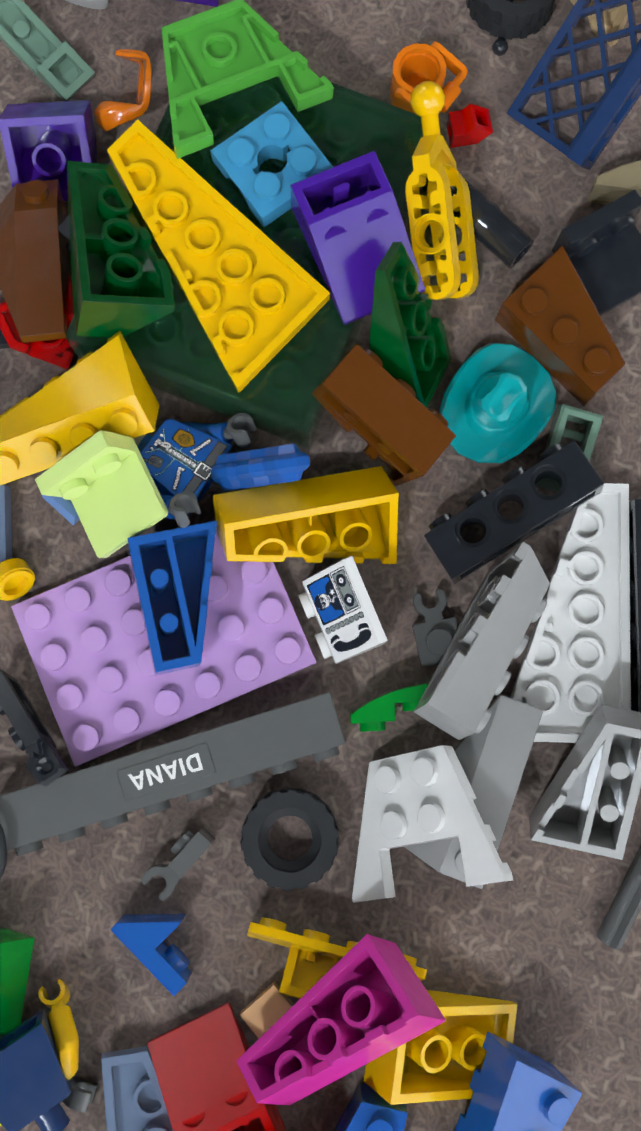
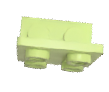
[35,430,168,558]

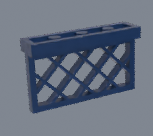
[506,0,641,170]

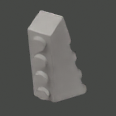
[413,542,550,740]

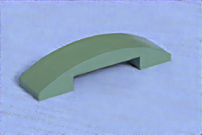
[0,0,95,101]

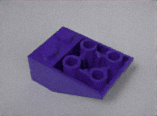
[290,151,425,325]

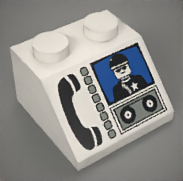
[298,556,388,664]

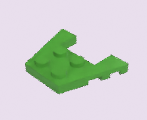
[161,0,334,159]

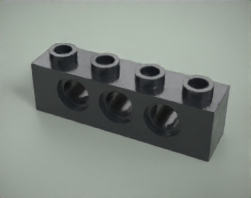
[424,440,604,584]

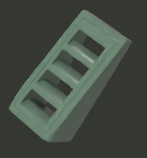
[536,404,603,492]

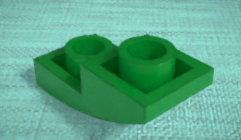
[350,684,428,732]

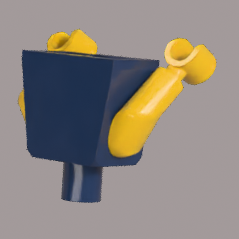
[0,979,79,1131]

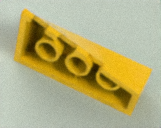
[0,331,160,485]
[213,466,399,564]

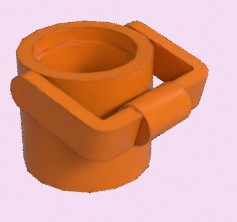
[390,41,468,120]

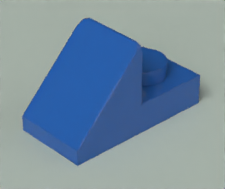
[110,914,192,996]

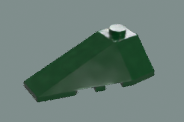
[67,161,175,337]
[369,242,452,408]

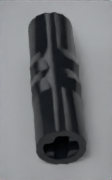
[420,176,534,268]

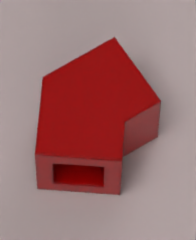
[446,104,493,148]

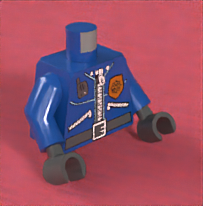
[133,413,257,528]

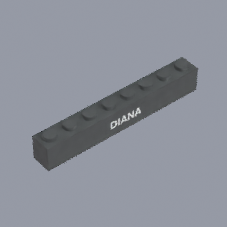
[0,692,346,856]

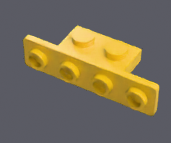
[247,917,427,999]

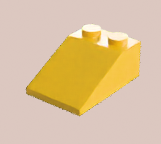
[364,990,518,1105]

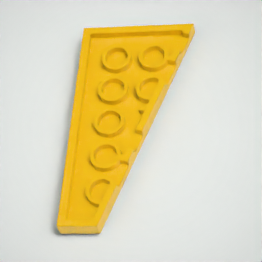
[107,119,330,393]

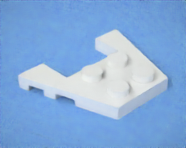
[352,745,513,903]

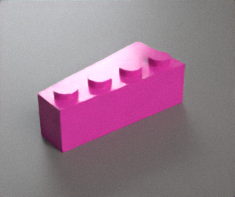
[236,934,446,1106]

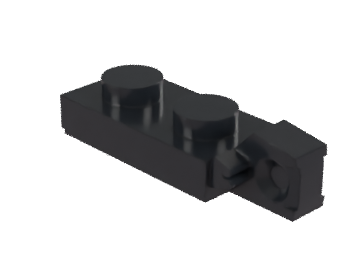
[0,669,68,786]

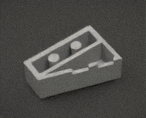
[529,704,641,860]

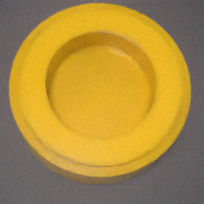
[0,558,35,601]

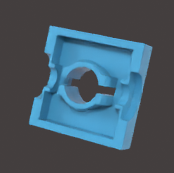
[210,101,333,228]

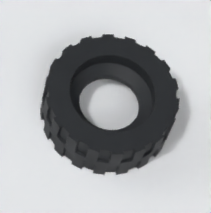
[466,0,556,40]
[240,787,339,891]

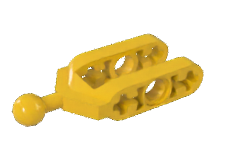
[405,81,479,300]

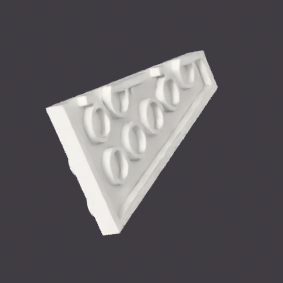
[511,483,631,743]

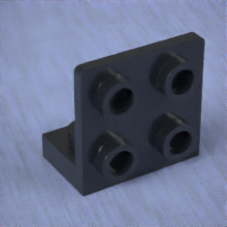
[552,189,641,316]

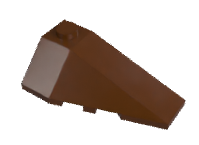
[0,179,69,343]

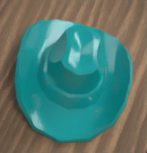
[439,343,557,463]

